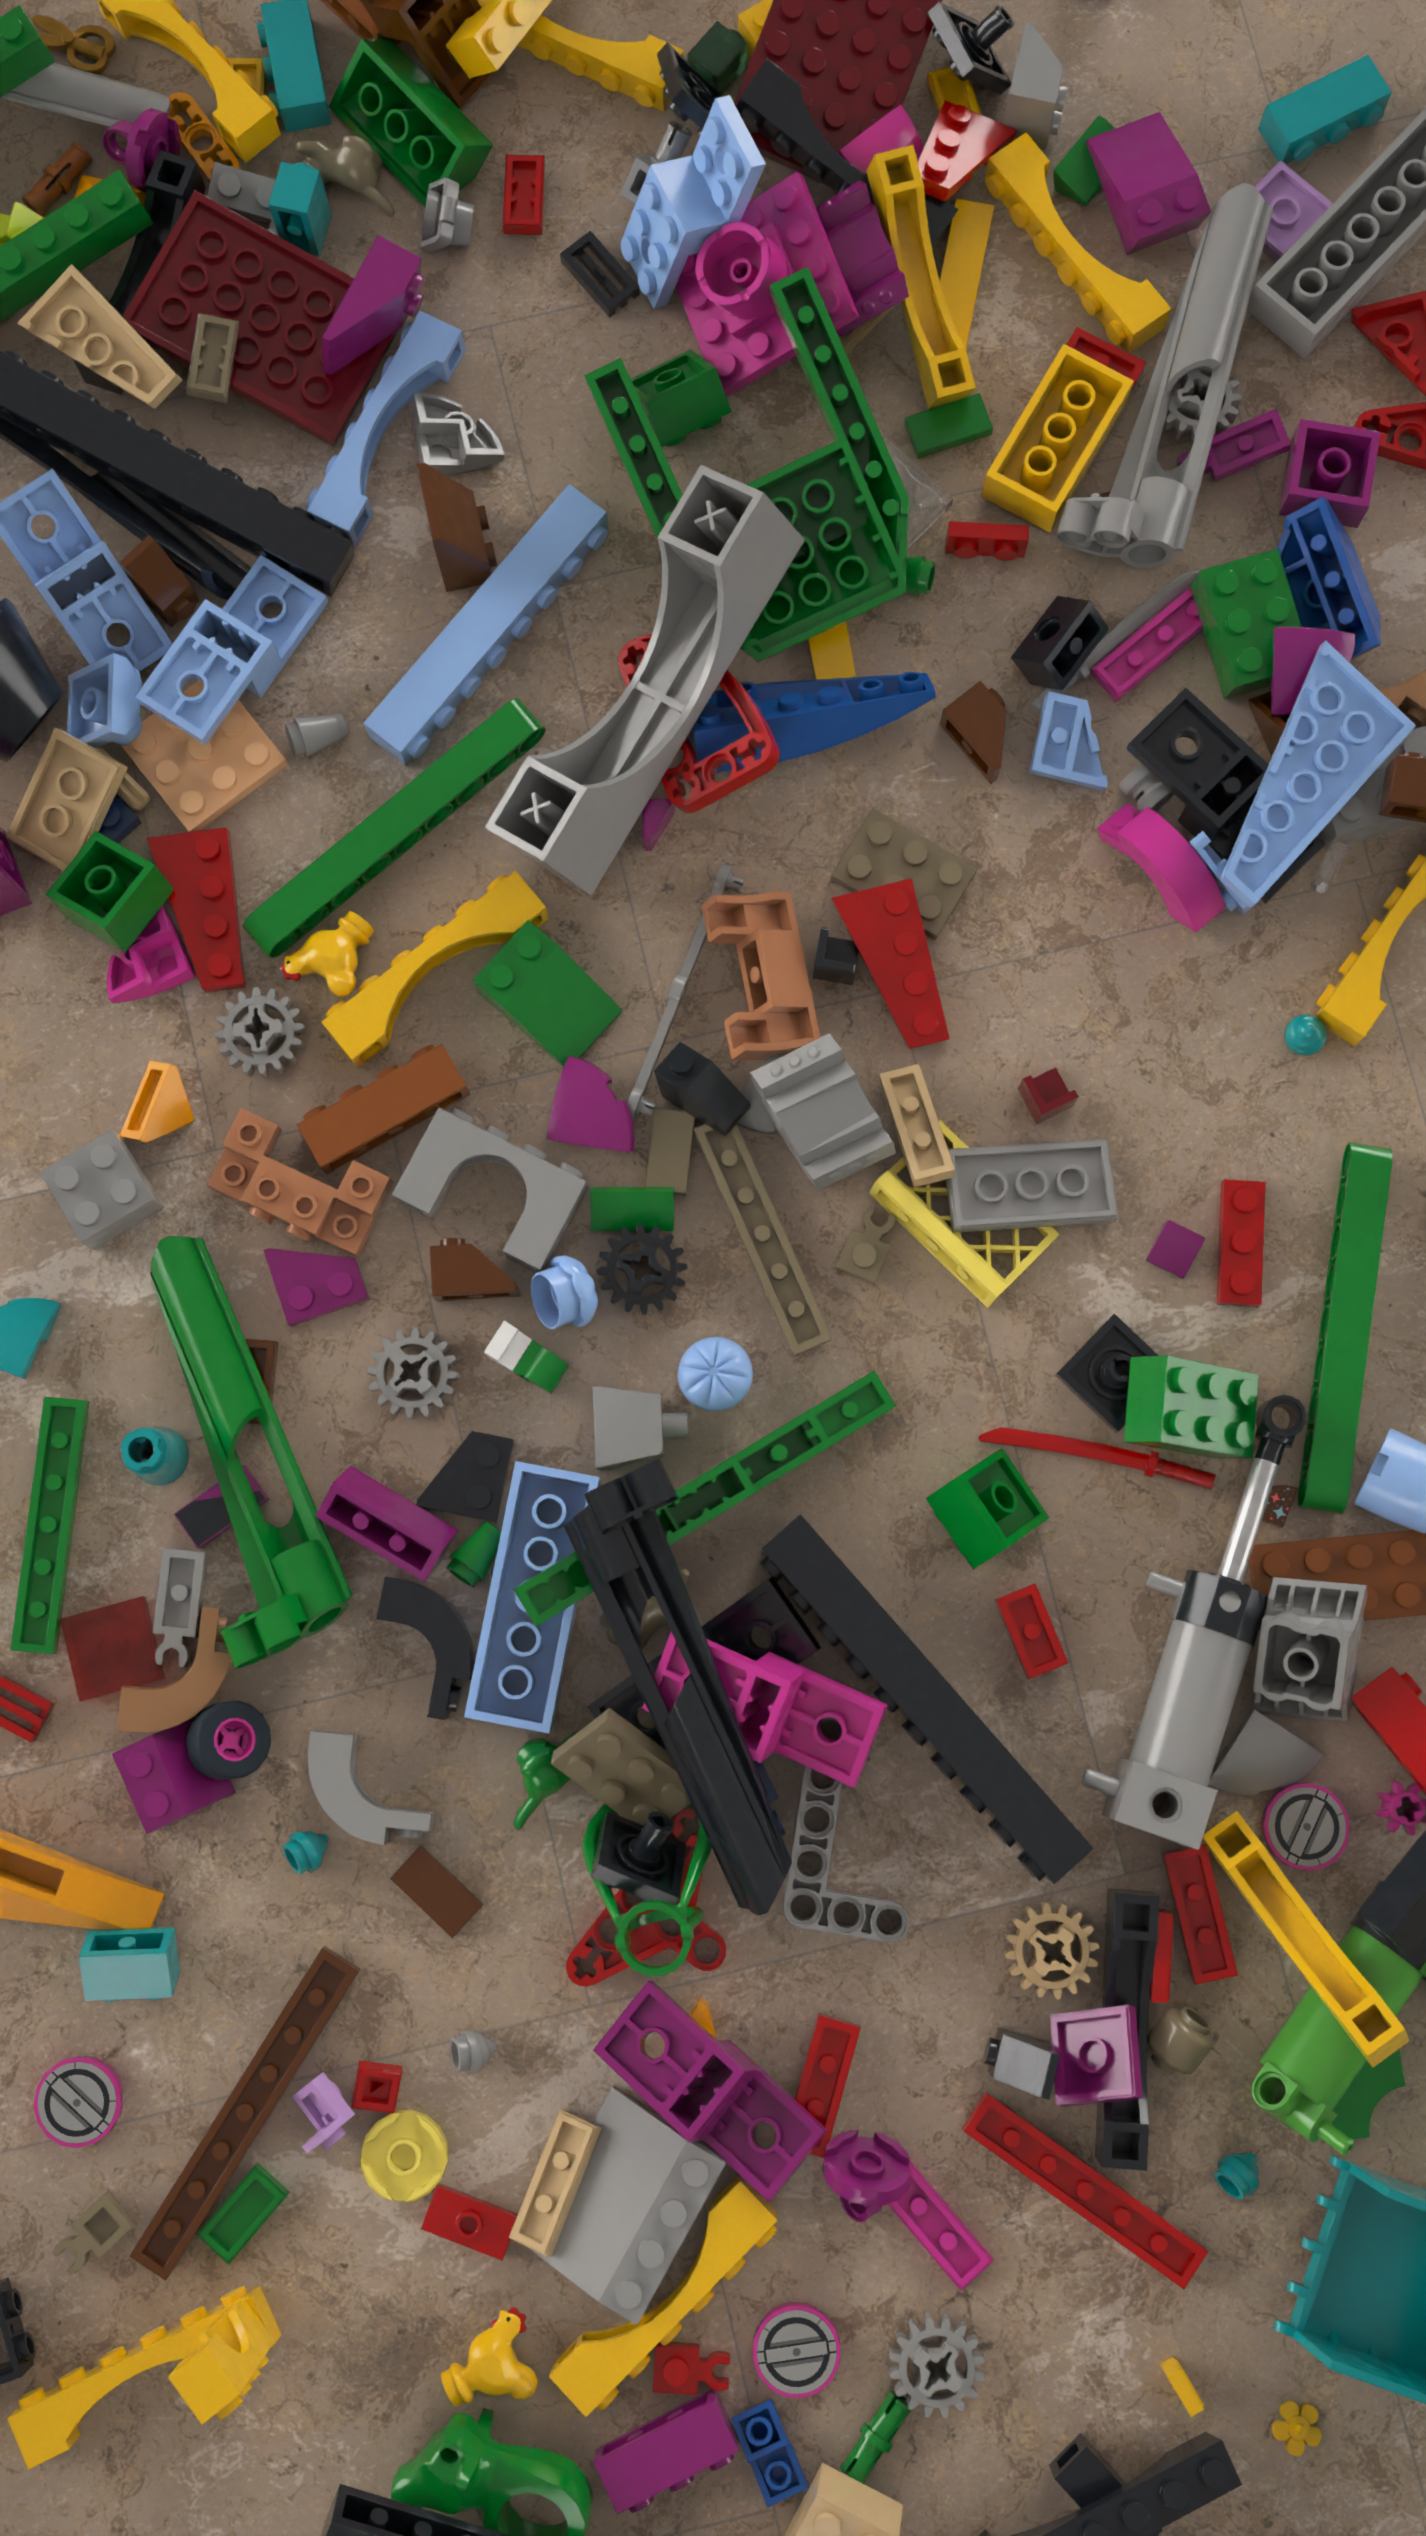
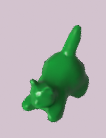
[513,1730,580,1830]

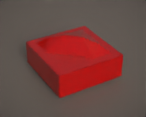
[351,2060,402,2114]

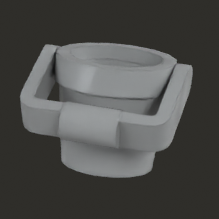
[420,178,475,252]

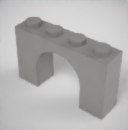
[392,1107,589,1273]

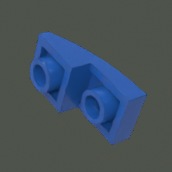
[731,2399,809,2507]

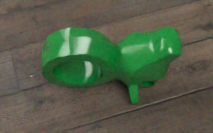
[391,2408,593,2536]

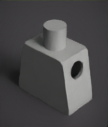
[593,1386,688,1470]

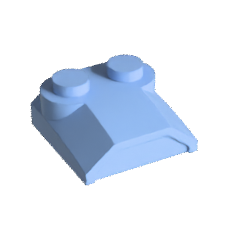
[67,653,143,748]

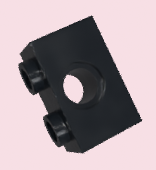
[1011,596,1109,691]

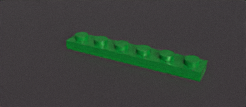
[10,1397,90,1654]

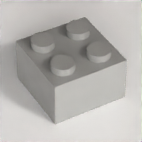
[40,1129,165,1250]

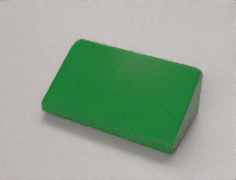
[1053,115,1115,206]

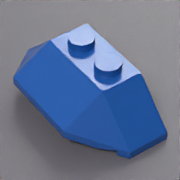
[1277,496,1381,660]

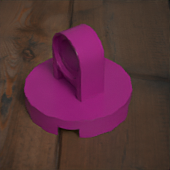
[102,108,181,192]
[822,2130,911,2222]

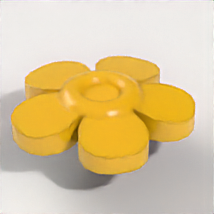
[1272,2400,1322,2456]

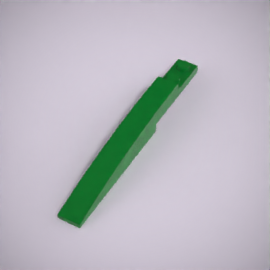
[513,1370,896,1627]

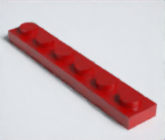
[962,2091,1208,2289]

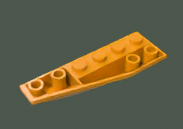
[0,1829,166,1930]

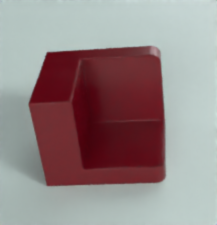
[1018,1067,1079,1125]

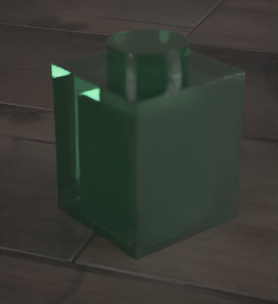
[687,21,747,95]

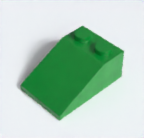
[473,920,623,1067]

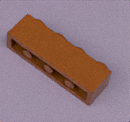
[297,1044,470,1175]

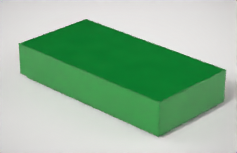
[904,393,993,459]
[590,1187,674,1231]
[196,2163,290,2265]

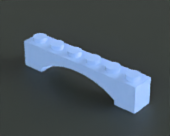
[306,311,466,548]

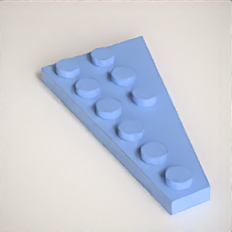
[1220,640,1416,908]

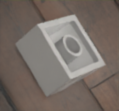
[1003,23,1068,150]

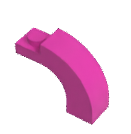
[1097,803,1226,932]

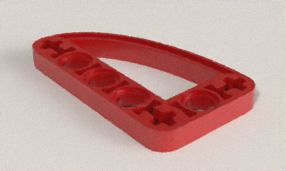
[618,634,780,813]

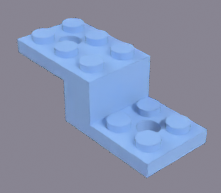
[620,95,766,309]
[0,468,173,672]
[135,555,329,745]

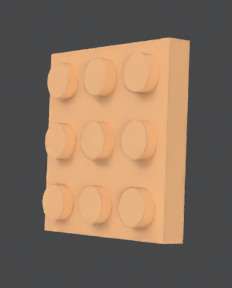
[120,680,288,832]

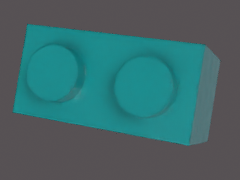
[268,161,332,257]
[79,1927,180,2002]

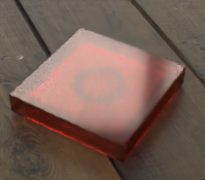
[60,1596,165,1702]

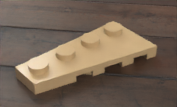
[17,264,182,409]

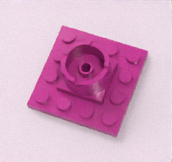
[676,172,859,397]

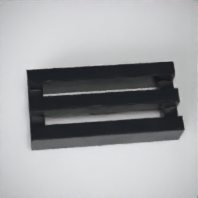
[560,231,640,318]

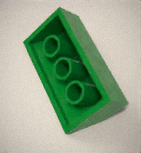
[328,39,493,207]

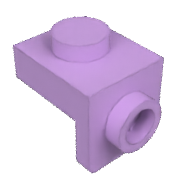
[292,2072,355,2153]

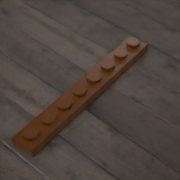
[129,1946,361,2281]

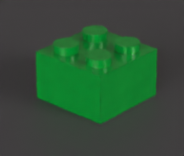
[46,831,174,953]

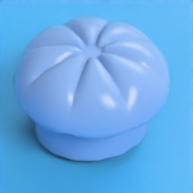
[530,1255,598,1329]
[677,1337,753,1411]

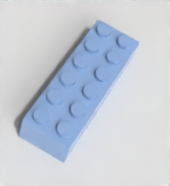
[464,1461,602,1734]

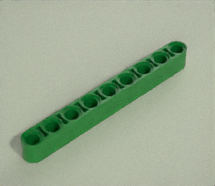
[243,698,546,958]
[1298,1142,1393,1514]

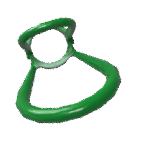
[582,1803,712,1976]

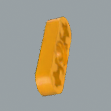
[168,92,241,184]

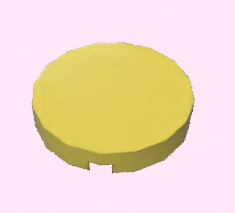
[361,2109,449,2202]

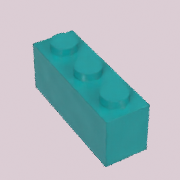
[256,0,332,133]
[1258,55,1392,164]

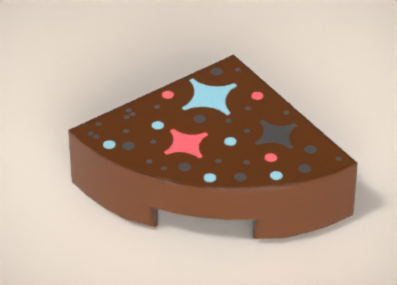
[1262,1485,1298,1528]

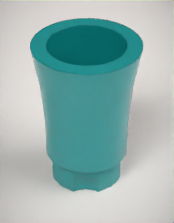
[120,1427,189,1485]

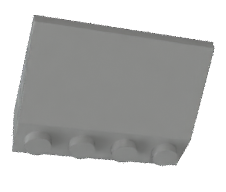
[529,2086,726,2325]

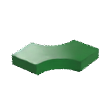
[1332,2048,1406,2139]

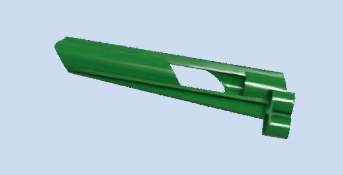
[150,1236,353,1669]

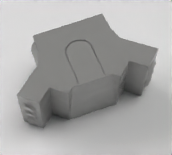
[750,1033,896,1191]
[1253,1577,1367,1722]

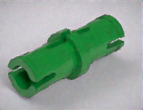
[840,2390,913,2484]

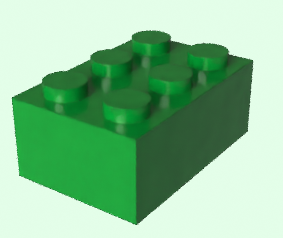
[1189,548,1301,699]
[1124,1355,1259,1459]

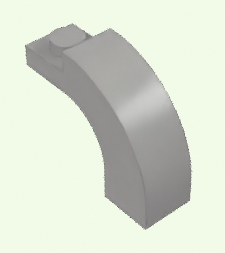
[308,1730,436,1845]

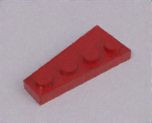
[146,827,246,993]
[831,878,950,1049]

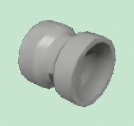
[1119,764,1174,812]

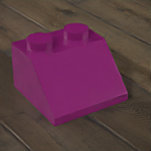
[112,1717,236,1834]

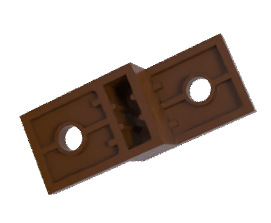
[360,0,492,108]

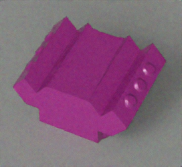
[816,180,909,338]

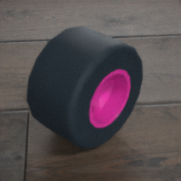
[185,1700,271,1781]

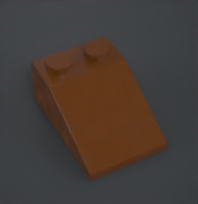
[416,463,497,592]

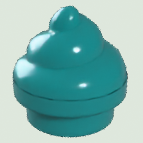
[1284,1014,1327,1056]
[282,1831,329,1875]
[1214,2152,1259,2200]

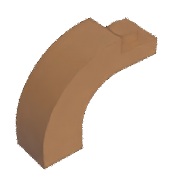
[116,1606,231,1733]

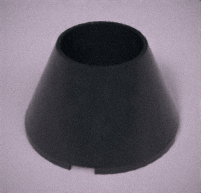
[0,598,63,762]

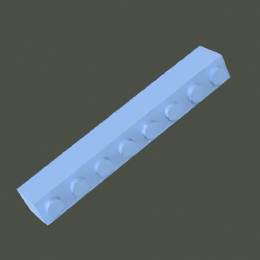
[363,484,609,766]

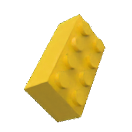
[981,344,1134,534]

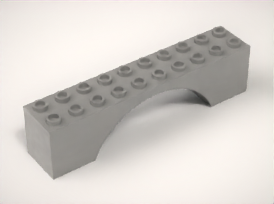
[485,465,805,896]

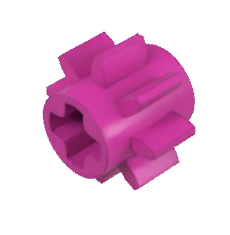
[1374,1780,1426,1835]

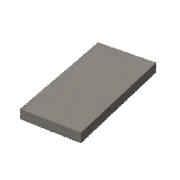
[946,1139,1119,1233]

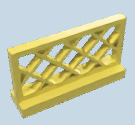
[869,1120,1060,1308]

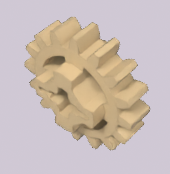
[1003,1901,1099,2000]

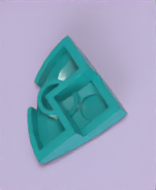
[0,1298,62,1379]

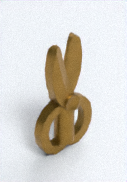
[32,15,116,75]

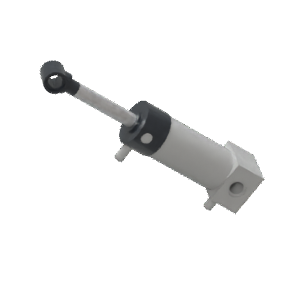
[1082,1395,1307,1850]

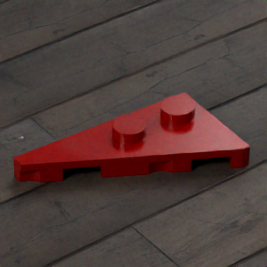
[1350,290,1426,396]

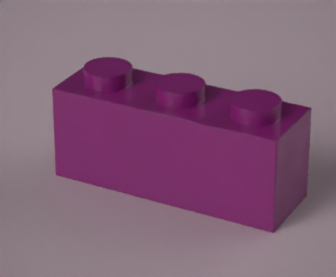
[315,1465,459,1582]
[594,2389,738,2514]

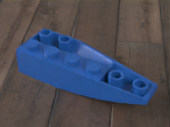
[689,672,936,773]

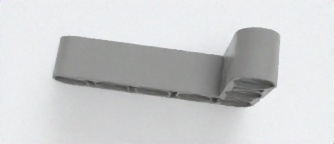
[783,1717,909,1942]

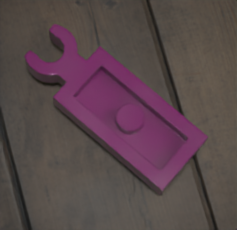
[1177,409,1291,482]

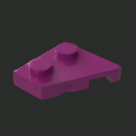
[263,1248,369,1327]

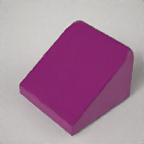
[642,799,675,851]
[1145,1220,1205,1279]

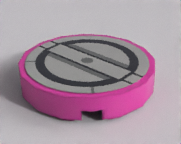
[1261,1782,1350,1871]
[33,2056,123,2148]
[753,2302,840,2398]

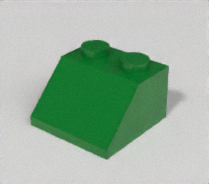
[631,350,732,447]
[925,1448,1050,1569]

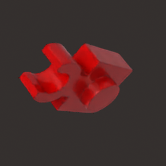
[653,2342,730,2395]

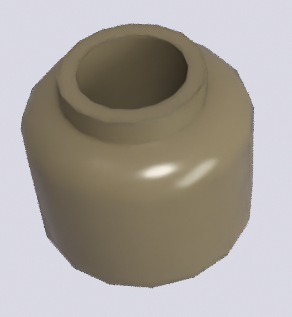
[1147,2006,1214,2075]

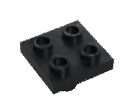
[927,2,1014,95]
[1055,1314,1159,1433]
[591,1811,686,1905]

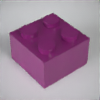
[1279,419,1381,528]

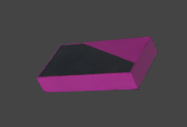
[174,1465,270,1549]

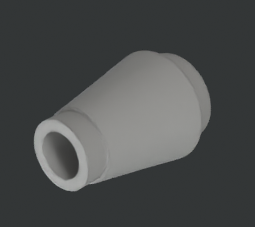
[285,713,348,757]

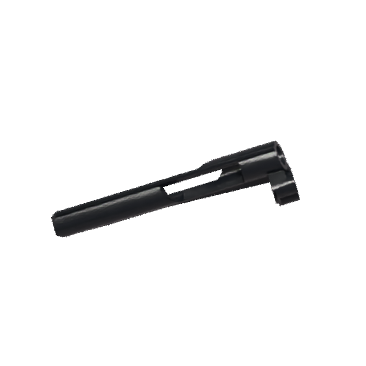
[0,418,251,600]
[564,1459,792,1915]

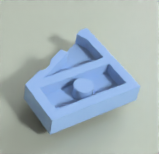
[1028,691,1108,791]
[1190,831,1253,915]

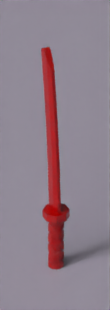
[978,1427,1216,1490]

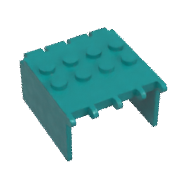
[1273,2155,1426,2404]

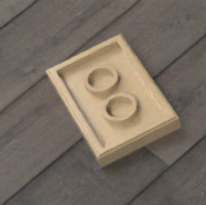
[5,728,128,871]

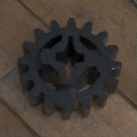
[597,1223,687,1315]

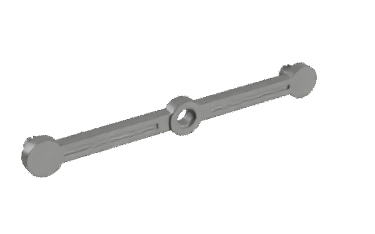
[627,864,744,1119]

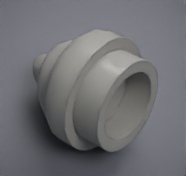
[450,2029,497,2075]

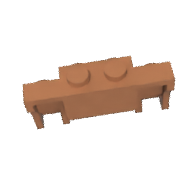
[701,891,820,1060]
[207,1108,393,1258]

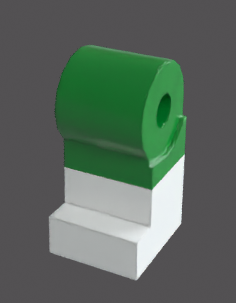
[484,1320,569,1394]

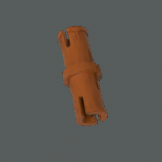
[22,141,93,216]

